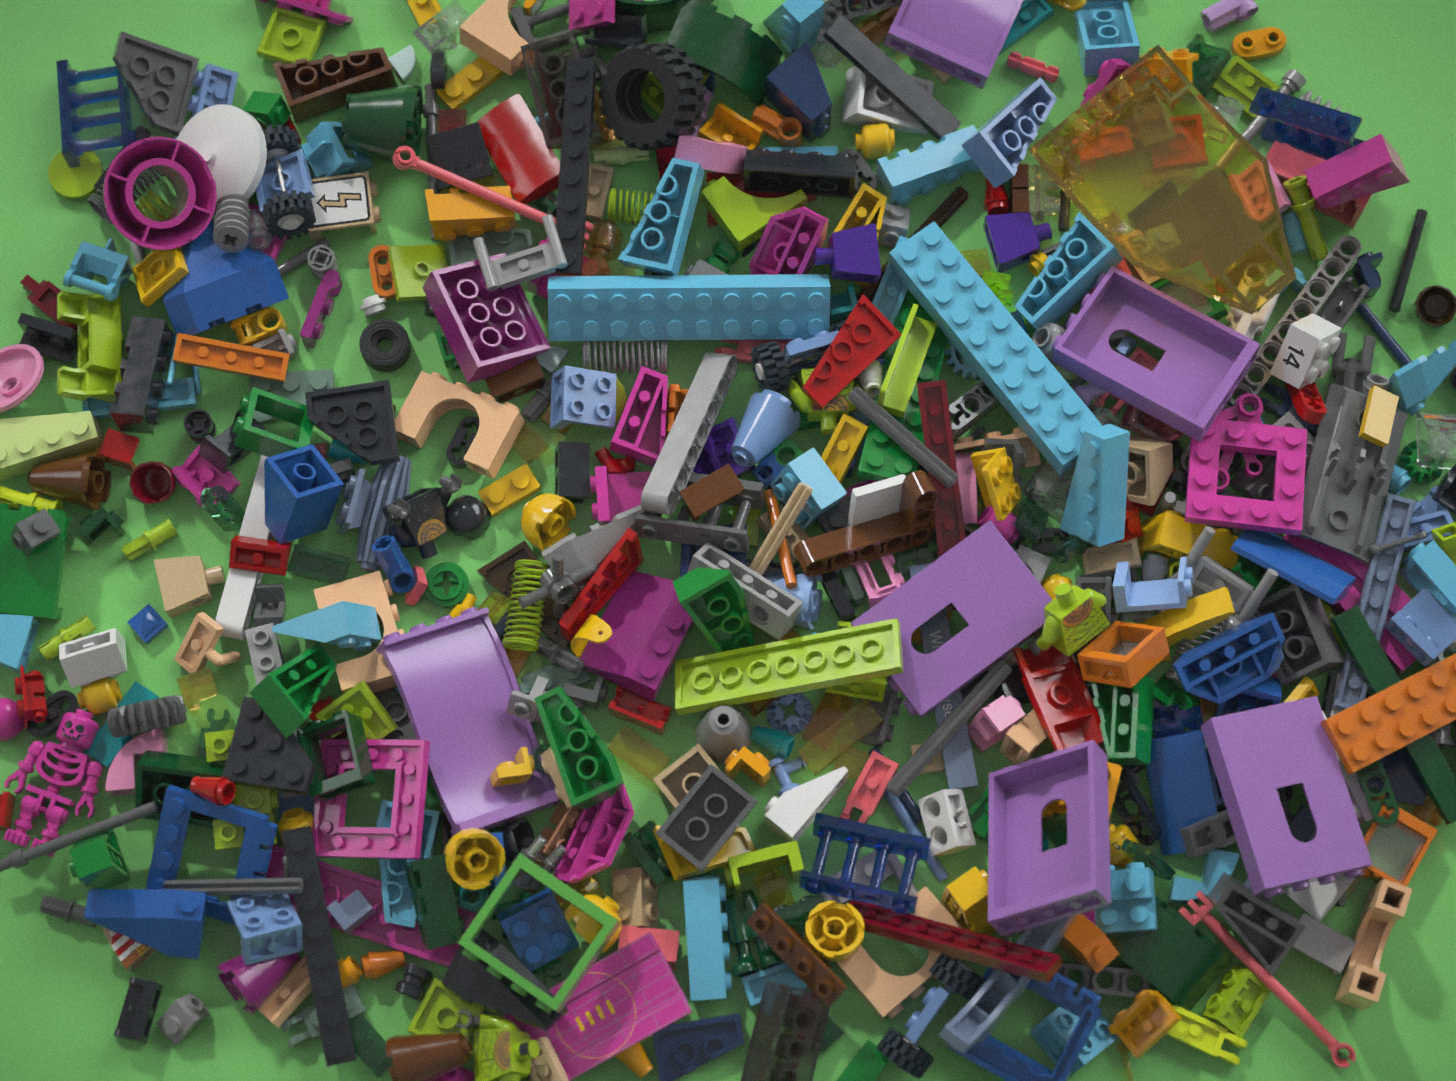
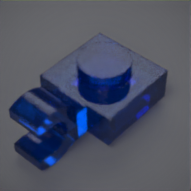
[1152,704,1203,738]

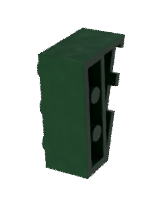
[403,854,466,950]

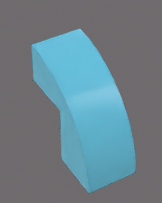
[1167,849,1239,905]

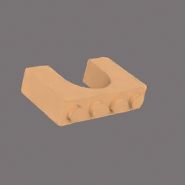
[395,371,525,479]
[313,571,404,694]
[1335,879,1412,1010]
[836,886,962,1020]

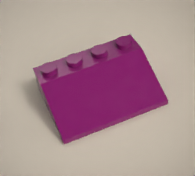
[422,253,551,383]
[580,571,695,702]

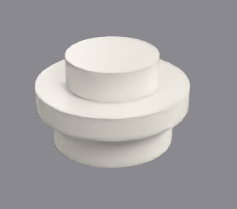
[359,294,387,317]

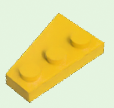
[653,825,756,881]

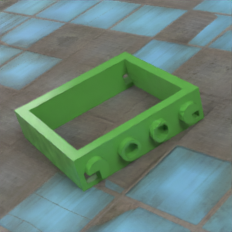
[458,853,621,1014]

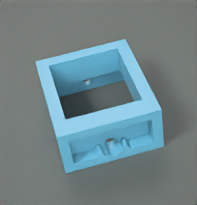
[1400,540,1456,616]

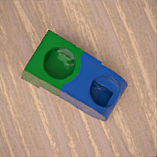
[752,437,804,490]

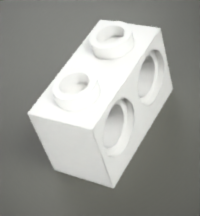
[918,789,976,856]

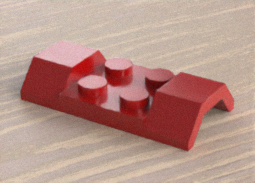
[1012,646,1104,751]

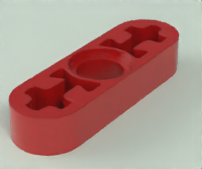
[1285,382,1327,424]

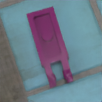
[300,269,343,348]

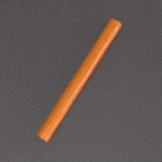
[765,489,797,589]

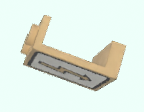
[309,172,381,241]

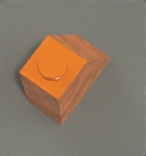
[1059,913,1119,973]

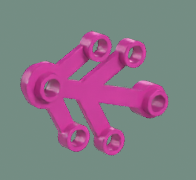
[1216,393,1263,493]

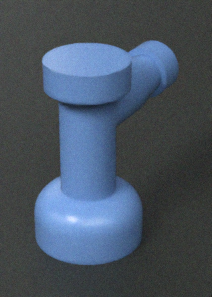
[768,755,809,797]

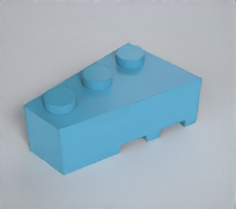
[763,0,825,54]

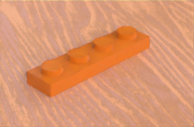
[172,333,290,383]

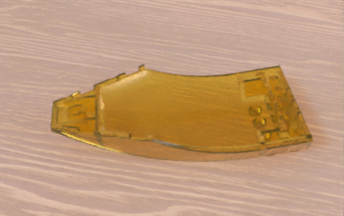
[1028,45,1296,315]

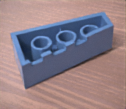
[961,77,1057,188]

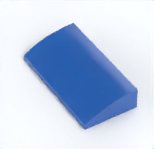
[1231,529,1356,605]
[1145,729,1217,855]

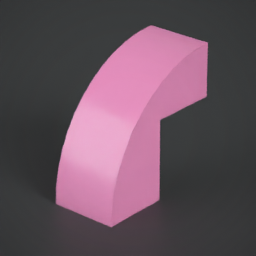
[675,135,748,174]
[955,451,977,524]
[106,729,168,796]

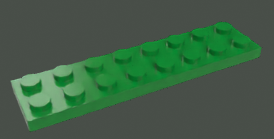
[857,290,948,481]

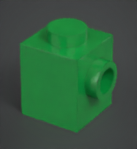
[242,91,291,130]

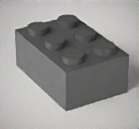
[1253,584,1345,686]
[655,764,758,872]

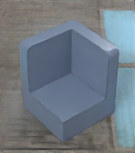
[327,890,376,935]

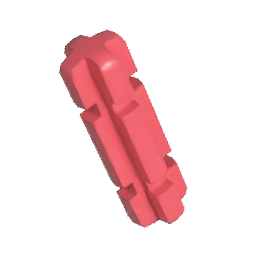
[1007,51,1060,83]

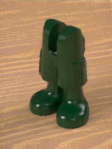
[723,889,785,978]

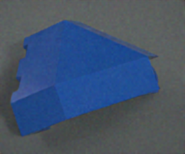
[163,221,289,335]

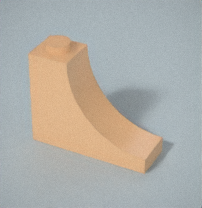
[460,0,529,76]
[999,708,1049,765]

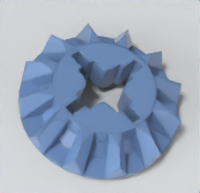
[766,692,812,735]

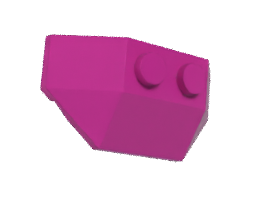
[749,207,829,275]
[553,784,635,884]

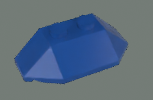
[1173,613,1285,704]

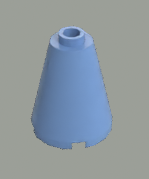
[731,389,801,467]

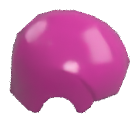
[0,698,24,741]

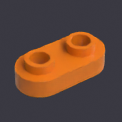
[368,245,396,300]

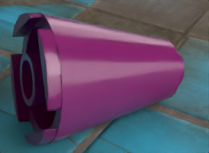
[215,952,300,1014]

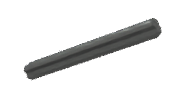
[848,387,958,488]
[163,878,304,896]

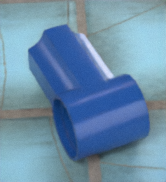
[371,535,416,593]

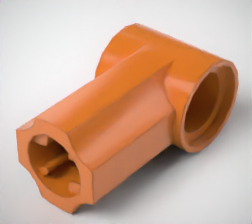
[750,104,803,147]

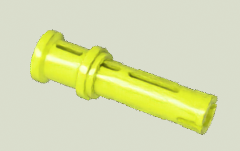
[0,485,63,512]

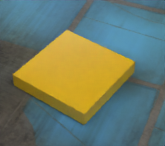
[132,247,189,307]

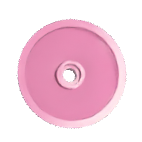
[0,344,44,413]

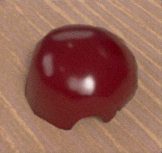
[129,461,176,504]

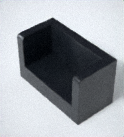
[198,411,266,474]

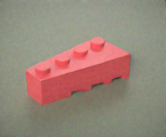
[1265,141,1372,228]

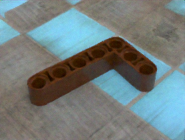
[793,470,939,577]

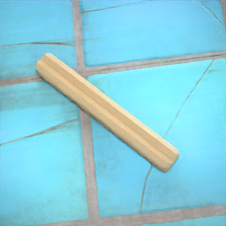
[749,482,813,576]

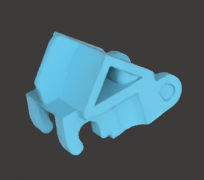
[300,122,374,179]
[63,238,133,301]

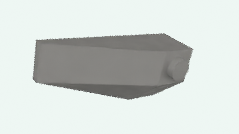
[541,505,651,601]

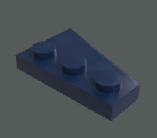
[653,1013,744,1081]

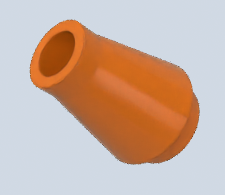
[360,950,405,980]

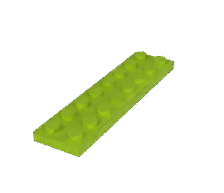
[675,618,903,715]

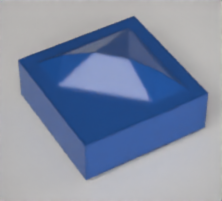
[127,604,169,645]

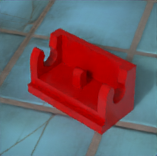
[608,686,673,735]

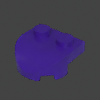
[693,417,756,478]

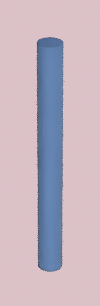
[884,789,949,882]

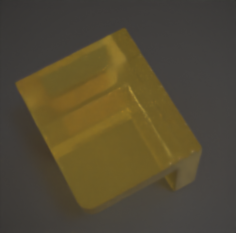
[177,667,218,711]

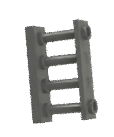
[510,0,607,111]
[635,473,766,553]

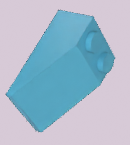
[1074,0,1140,76]
[272,601,382,651]

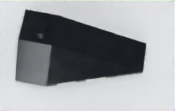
[442,929,568,1031]

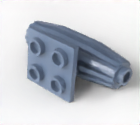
[335,455,412,573]

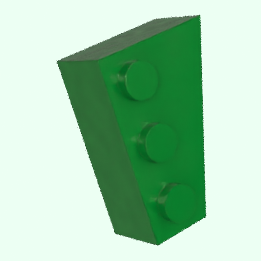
[249,643,337,739]
[1089,672,1155,766]
[68,829,131,889]

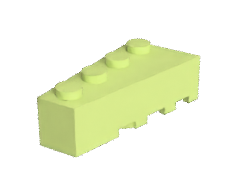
[0,411,104,481]

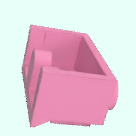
[852,554,905,609]
[967,695,1026,753]

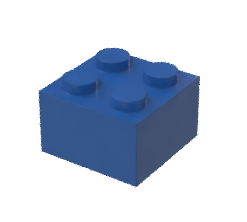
[497,888,580,972]

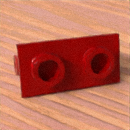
[14,666,48,729]

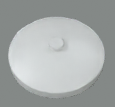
[177,105,267,215]

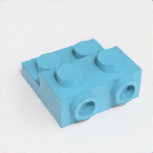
[1095,862,1157,934]

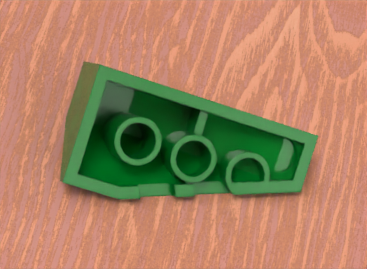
[534,687,624,809]

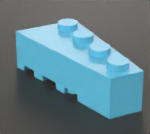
[618,158,705,275]

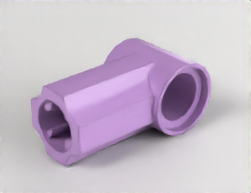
[1200,0,1259,33]

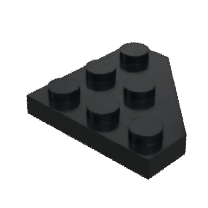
[305,380,400,466]
[222,696,315,795]

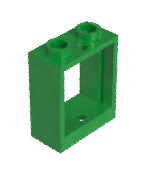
[233,387,313,457]

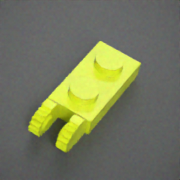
[1165,1004,1248,1066]

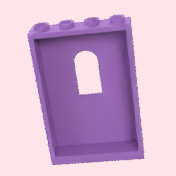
[1051,266,1260,442]
[851,520,1052,719]
[1201,696,1372,898]
[988,740,1111,936]

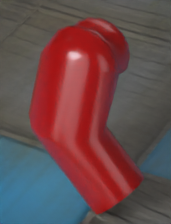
[595,447,636,474]

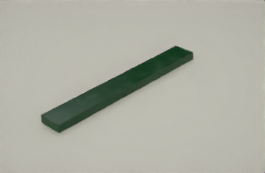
[1330,605,1456,825]

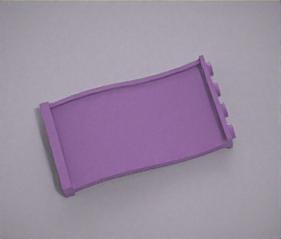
[884,0,1024,89]
[376,607,562,836]

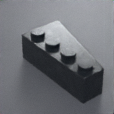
[109,316,173,434]

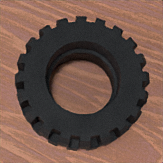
[599,42,707,151]

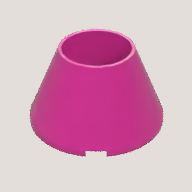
[103,137,217,250]

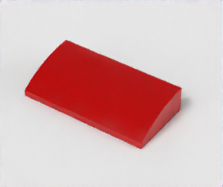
[477,93,560,204]

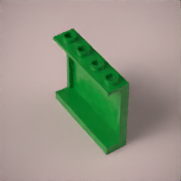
[0,503,74,619]

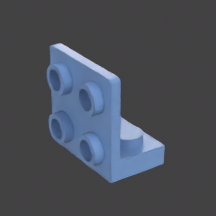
[550,366,617,430]
[1384,588,1456,668]
[228,894,303,966]

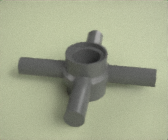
[518,552,598,618]

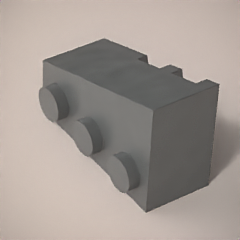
[1208,872,1305,976]

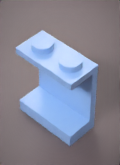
[1113,557,1194,613]

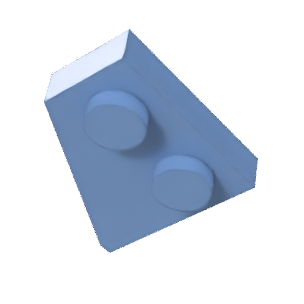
[1403,486,1453,552]

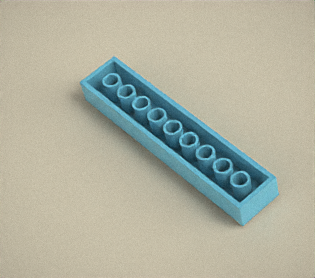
[889,222,1102,477]
[548,274,830,341]

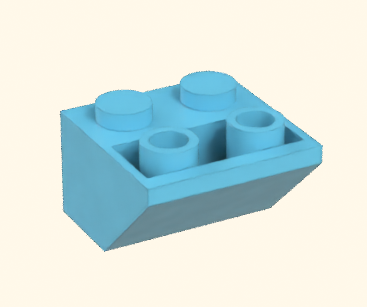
[770,448,847,530]

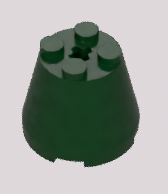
[342,85,423,164]

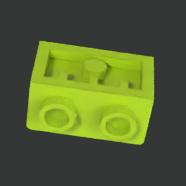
[1202,966,1271,1038]

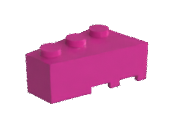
[1304,133,1410,209]
[609,366,668,467]

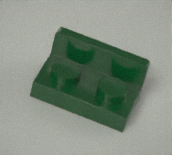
[622,821,673,885]

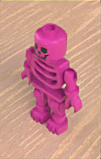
[3,708,102,858]

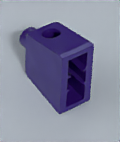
[983,212,1052,274]
[814,224,881,283]

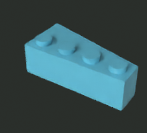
[876,125,980,206]
[1015,212,1123,330]
[1060,424,1130,547]
[683,874,732,1001]

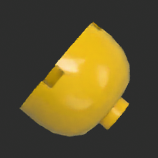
[521,493,576,551]
[444,828,505,890]
[563,894,622,953]
[805,900,864,962]

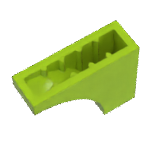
[701,176,807,252]

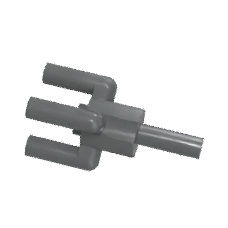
[1331,332,1376,393]

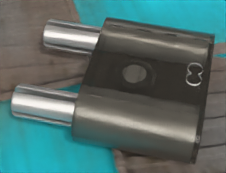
[505,836,566,894]

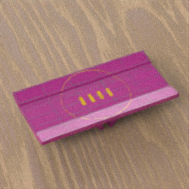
[503,932,692,1081]

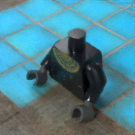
[382,474,462,559]

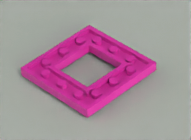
[1184,419,1307,536]
[312,739,430,860]

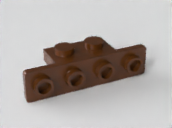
[747,903,847,1007]

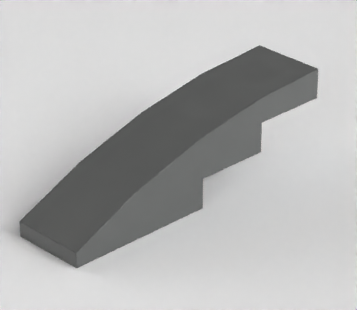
[1180,791,1292,858]

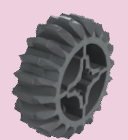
[107,695,187,738]

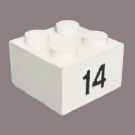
[1270,313,1342,389]

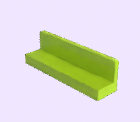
[878,303,937,418]

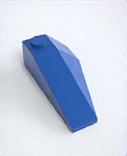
[84,889,208,960]

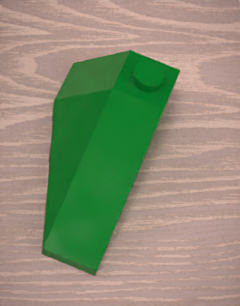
[673,567,755,653]

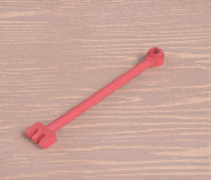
[392,146,594,250]
[1179,890,1356,1067]

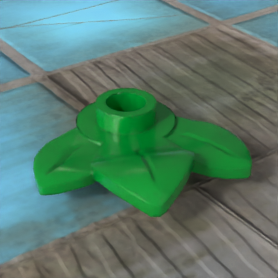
[1154,673,1200,719]

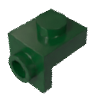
[76,507,126,545]

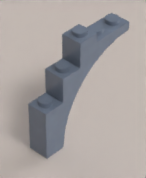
[939,915,1076,1054]

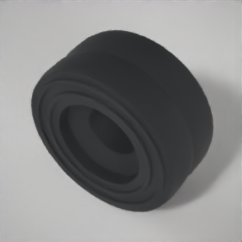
[359,319,411,373]

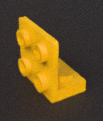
[970,447,1021,521]

